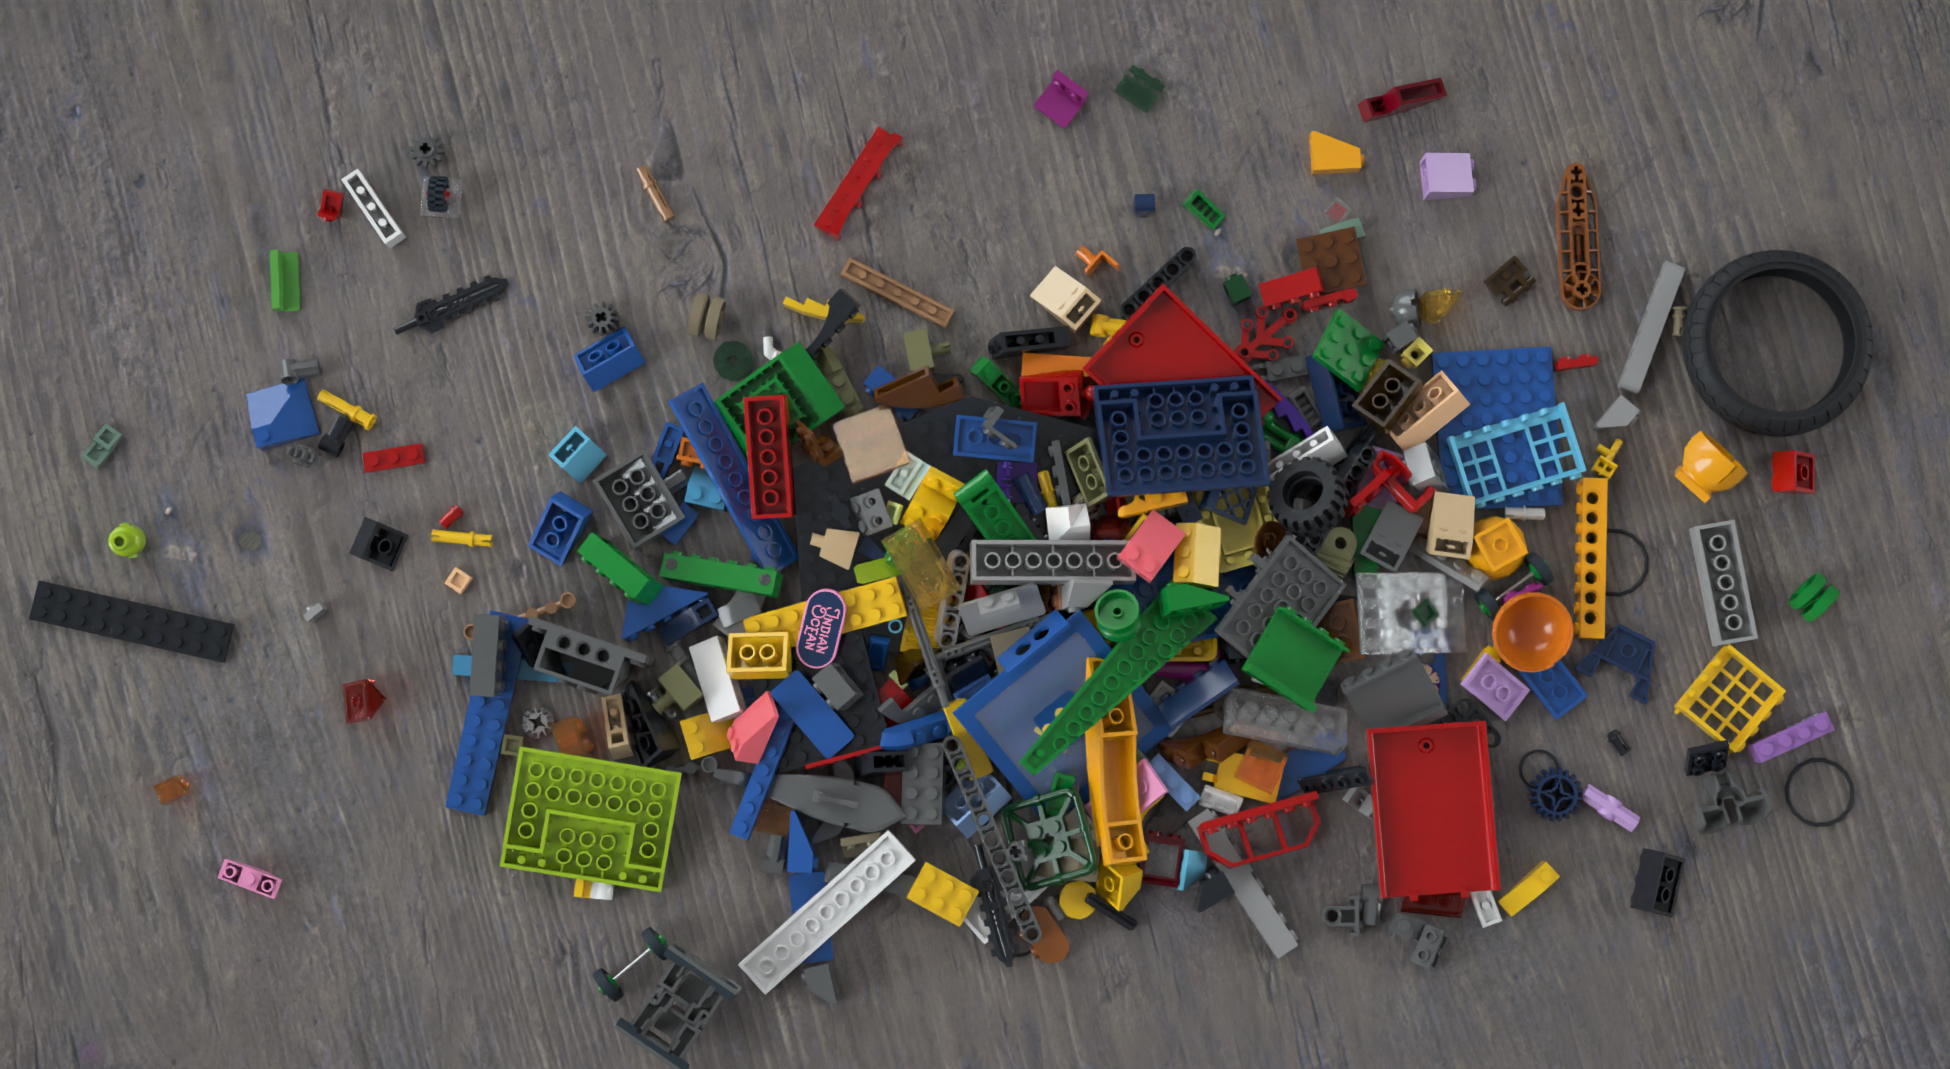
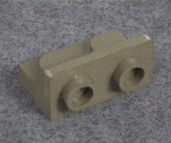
[840,832,882,858]

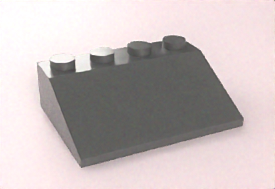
[593,449,686,551]

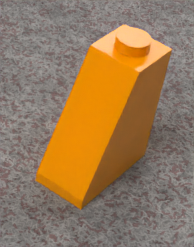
[1309,131,1364,175]

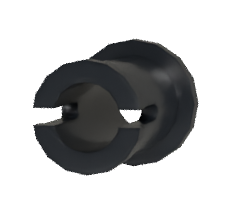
[1607,729,1631,756]

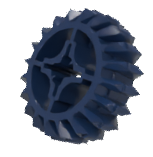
[1528,767,1583,822]

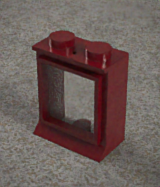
[1139,830,1185,888]

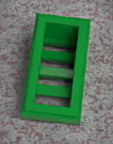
[1182,189,1226,231]

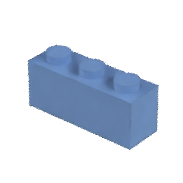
[1149,753,1201,812]

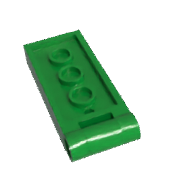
[953,469,1036,540]

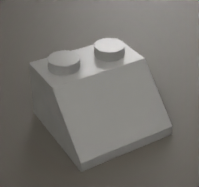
[1403,442,1449,493]

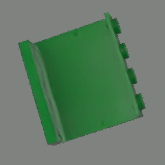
[1241,606,1350,713]

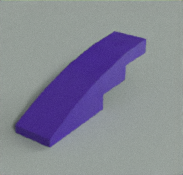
[1264,380,1313,439]

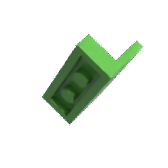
[270,250,300,312]

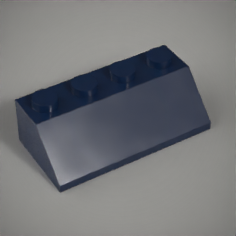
[1305,355,1367,433]
[1157,657,1240,730]

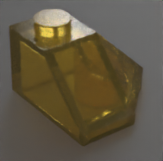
[1420,288,1462,324]

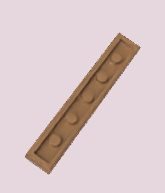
[840,257,955,329]

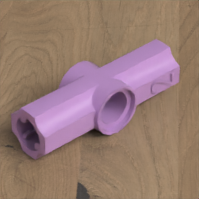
[1580,784,1641,832]

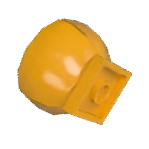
[1675,431,1748,503]
[1464,516,1529,581]

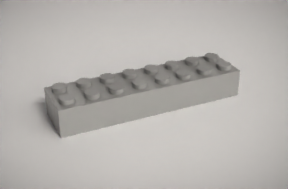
[970,540,1136,585]

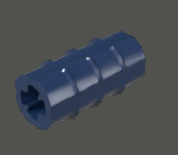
[1014,472,1048,516]

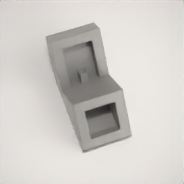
[1342,787,1374,821]

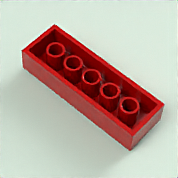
[743,394,796,519]

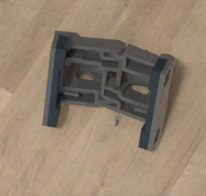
[614,941,742,1069]

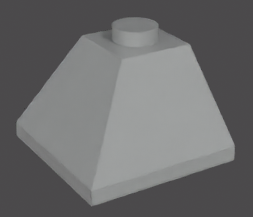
[1061,579,1113,614]

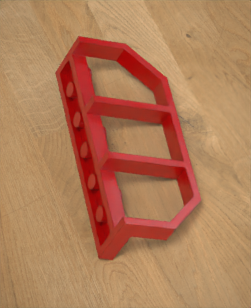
[814,126,903,241]
[1197,791,1321,869]

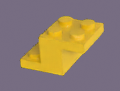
[899,466,965,542]

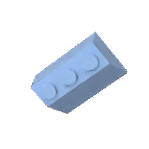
[945,774,1012,839]

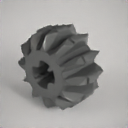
[585,302,620,336]

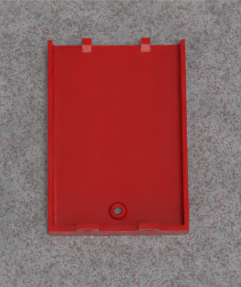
[1082,284,1283,426]
[1366,721,1501,901]

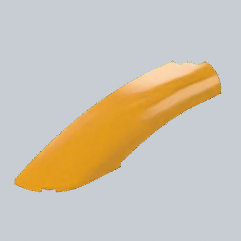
[1085,657,1147,866]

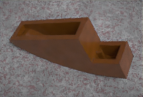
[874,365,964,409]

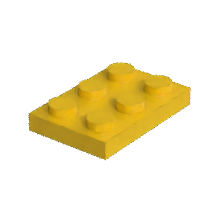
[906,862,979,927]

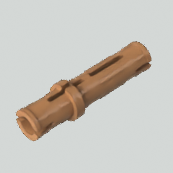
[635,165,675,222]

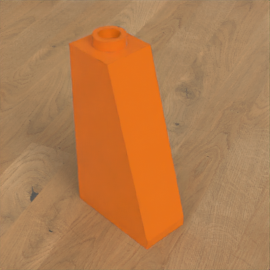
[1020,353,1093,397]

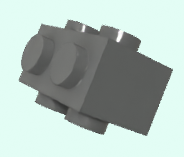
[850,488,893,536]

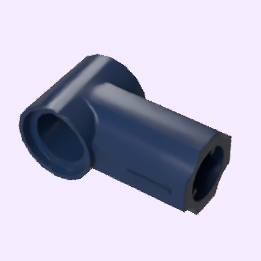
[1134,194,1155,218]

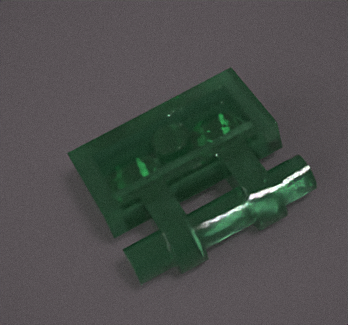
[1114,65,1166,114]

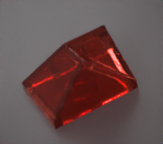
[342,679,386,724]

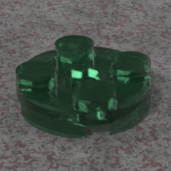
[713,341,754,381]

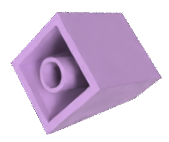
[1419,153,1476,201]

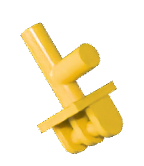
[1591,439,1623,480]

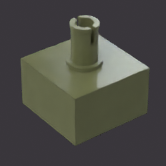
[903,328,951,373]
[652,663,704,714]

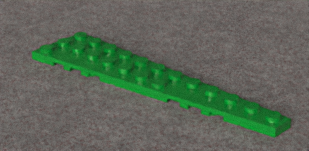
[1018,579,1218,776]

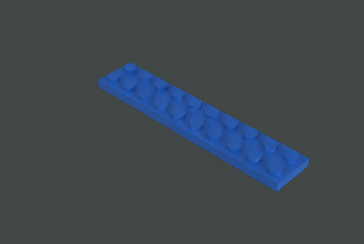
[668,383,799,577]
[445,610,529,816]

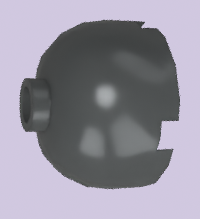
[1390,288,1422,328]

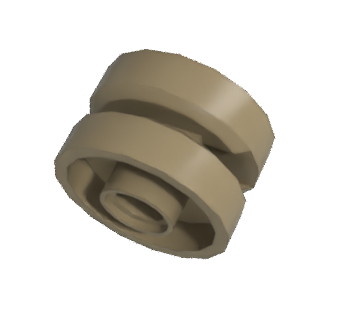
[688,292,726,341]

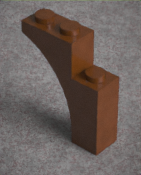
[1158,718,1255,770]

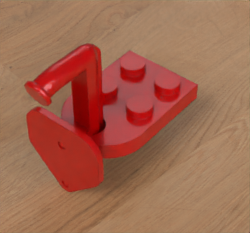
[1344,450,1437,518]

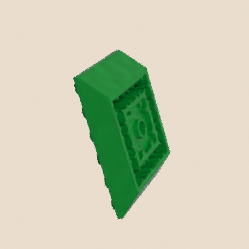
[714,341,846,462]

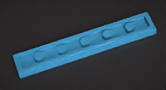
[452,655,574,682]

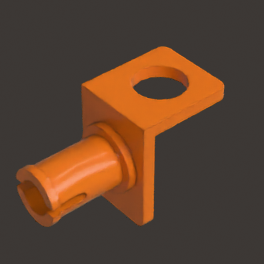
[1075,246,1121,277]

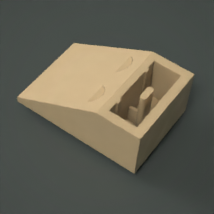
[1030,266,1101,334]
[1425,491,1475,559]

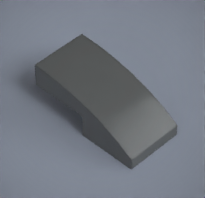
[717,594,762,628]

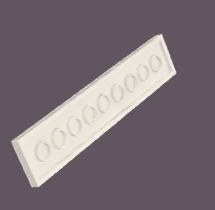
[738,829,916,995]

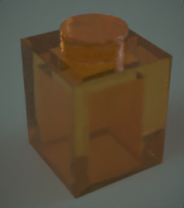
[153,775,189,805]

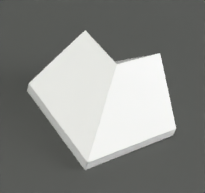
[1045,503,1090,540]

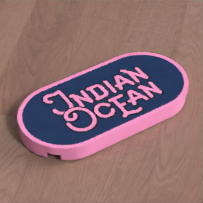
[796,588,847,669]

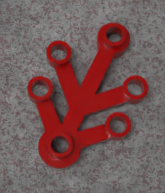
[1234,306,1298,363]

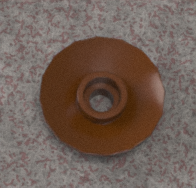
[1254,521,1285,558]

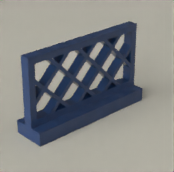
[1199,448,1270,525]

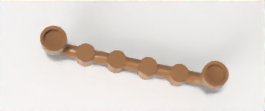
[463,592,577,641]

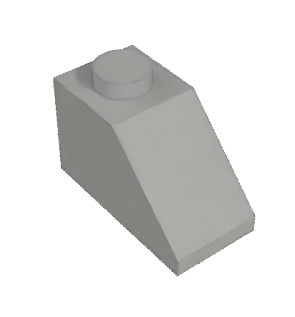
[1592,395,1640,430]

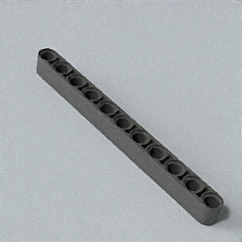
[943,735,1042,944]

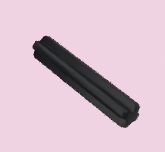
[1085,892,1137,931]

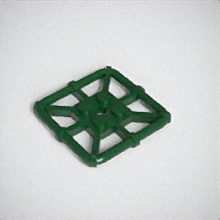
[1000,787,1099,891]

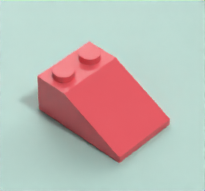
[1116,510,1186,583]
[727,691,779,764]

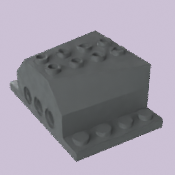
[528,616,656,696]

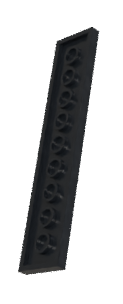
[29,580,235,663]

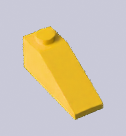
[1497,861,1560,917]

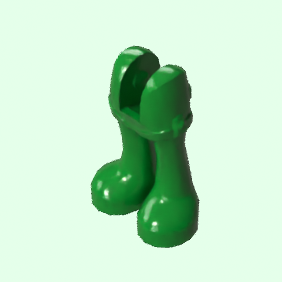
[1262,411,1303,454]

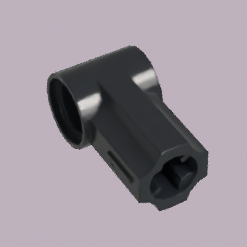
[318,415,354,458]

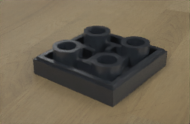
[1684,740,1729,776]

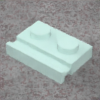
[885,451,930,501]

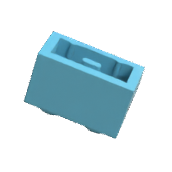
[548,426,608,484]

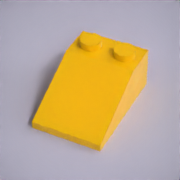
[679,713,736,760]

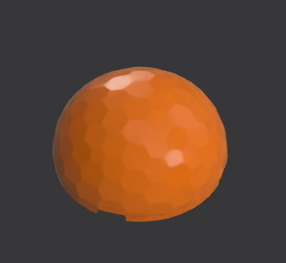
[1492,592,1574,672]

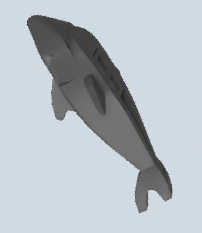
[713,761,906,844]

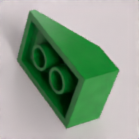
[1156,582,1230,619]

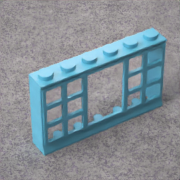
[1446,402,1587,509]

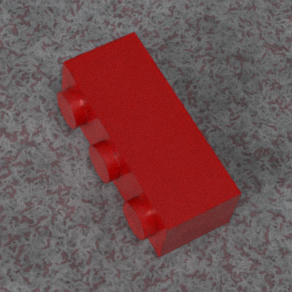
[1258,267,1325,310]

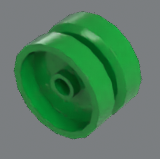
[1787,572,1840,623]
[1094,589,1142,642]

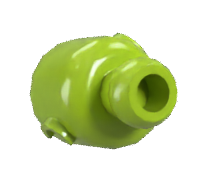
[108,522,146,559]

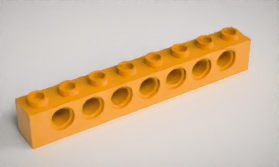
[1573,478,1608,640]

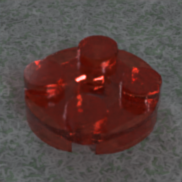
[1090,514,1131,540]

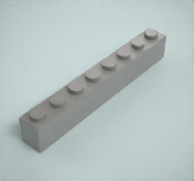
[1186,808,1298,959]

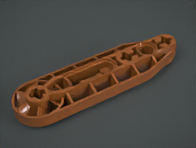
[1555,163,1601,311]

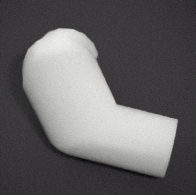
[763,336,782,360]

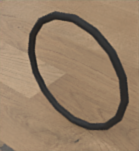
[1585,528,1649,596]
[1785,758,1854,827]

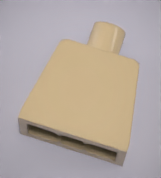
[810,528,860,570]

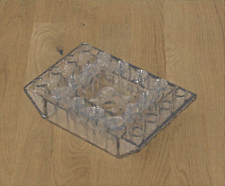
[1356,573,1467,656]

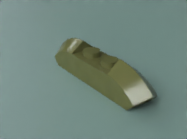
[816,347,873,436]

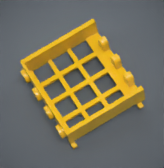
[1674,644,1786,755]

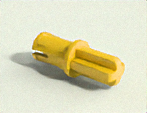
[1037,470,1058,507]

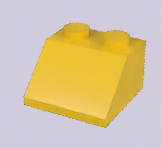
[1095,856,1143,911]

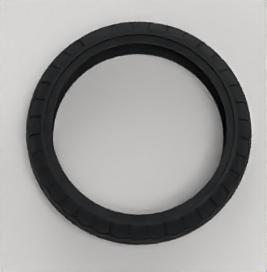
[1682,250,1874,437]

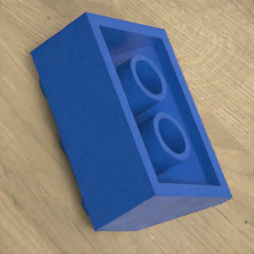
[573,326,645,392]

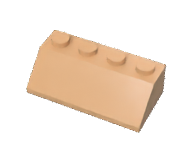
[1389,370,1470,451]

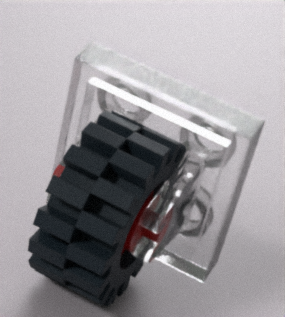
[420,176,464,220]

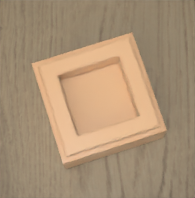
[445,567,473,595]

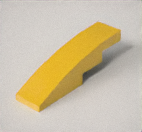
[783,297,865,323]

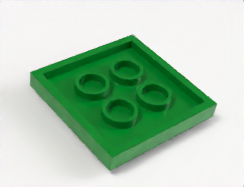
[1312,308,1384,392]

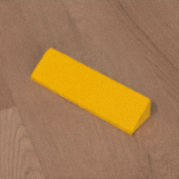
[943,698,993,781]

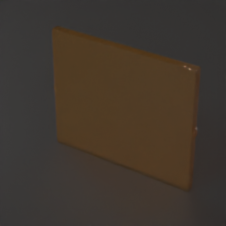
[832,405,910,484]

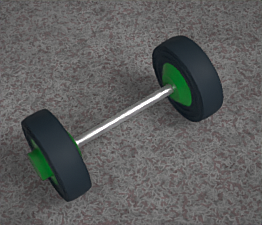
[1474,552,1554,622]
[593,927,668,1002]

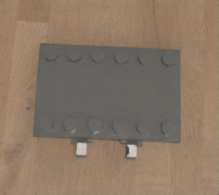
[1214,534,1347,659]

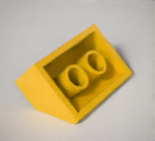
[1173,523,1222,588]
[726,632,792,680]

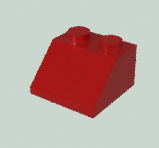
[1771,450,1815,494]

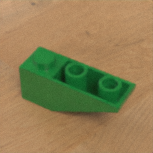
[968,356,1022,409]

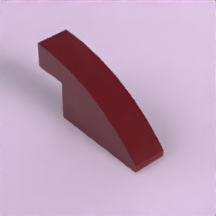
[1358,78,1447,123]

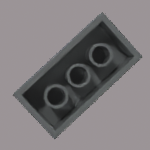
[469,614,509,697]
[901,743,947,826]

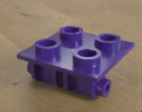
[997,462,1038,503]

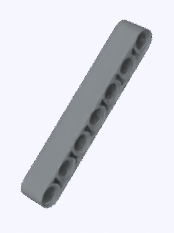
[1618,260,1685,394]

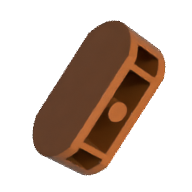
[1018,906,1070,963]

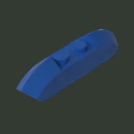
[880,710,953,751]

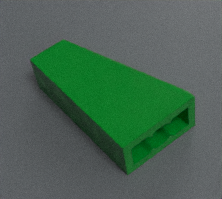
[1350,505,1382,586]

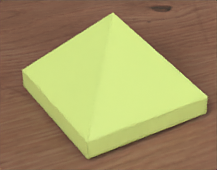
[886,501,903,525]

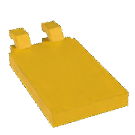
[1201,753,1284,803]

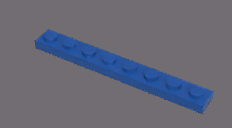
[729,705,795,841]

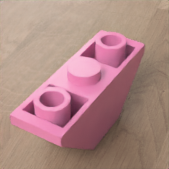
[218,859,282,899]

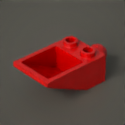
[1019,370,1095,416]

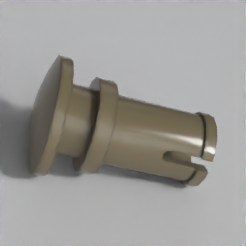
[1670,306,1689,336]

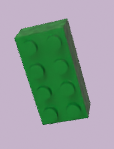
[577,532,664,605]

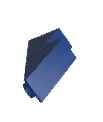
[622,586,710,643]

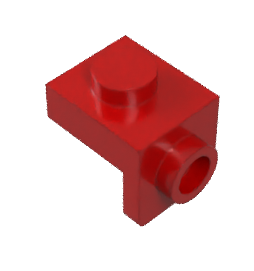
[316,189,345,222]

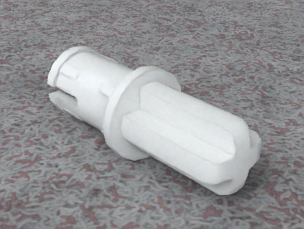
[1504,506,1545,522]

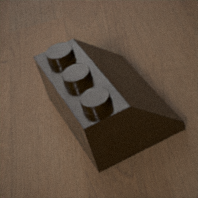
[1352,359,1423,435]

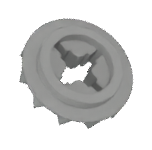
[522,707,554,739]

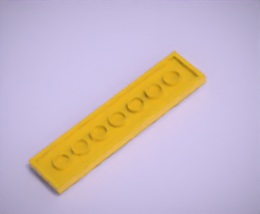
[743,576,908,647]

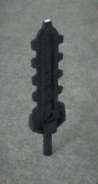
[394,275,509,335]
[970,844,1019,968]

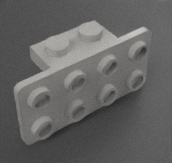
[958,583,1046,636]

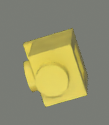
[1400,337,1433,369]

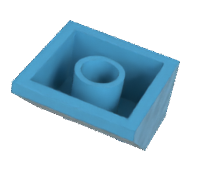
[684,465,727,512]

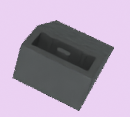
[1359,499,1424,573]

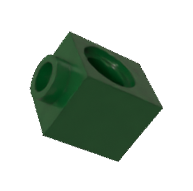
[1222,273,1252,307]

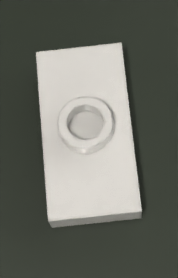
[1198,785,1243,815]

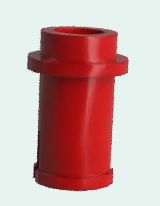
[438,504,464,529]

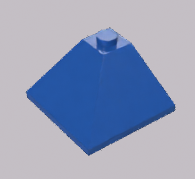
[246,379,320,451]

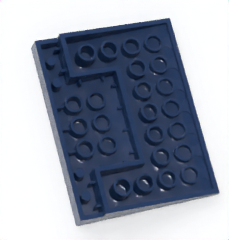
[1092,375,1271,497]

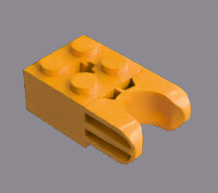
[1118,492,1188,518]

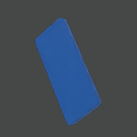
[771,670,854,759]
[1274,729,1346,802]
[789,871,833,964]

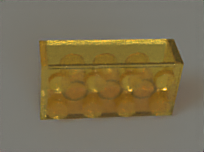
[881,518,961,611]

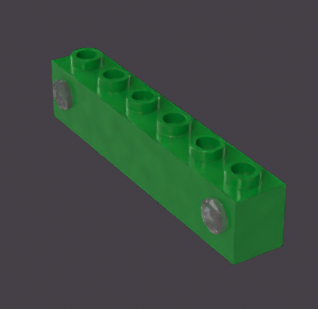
[660,551,783,598]

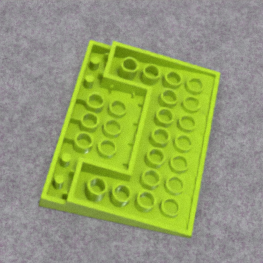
[499,746,682,892]

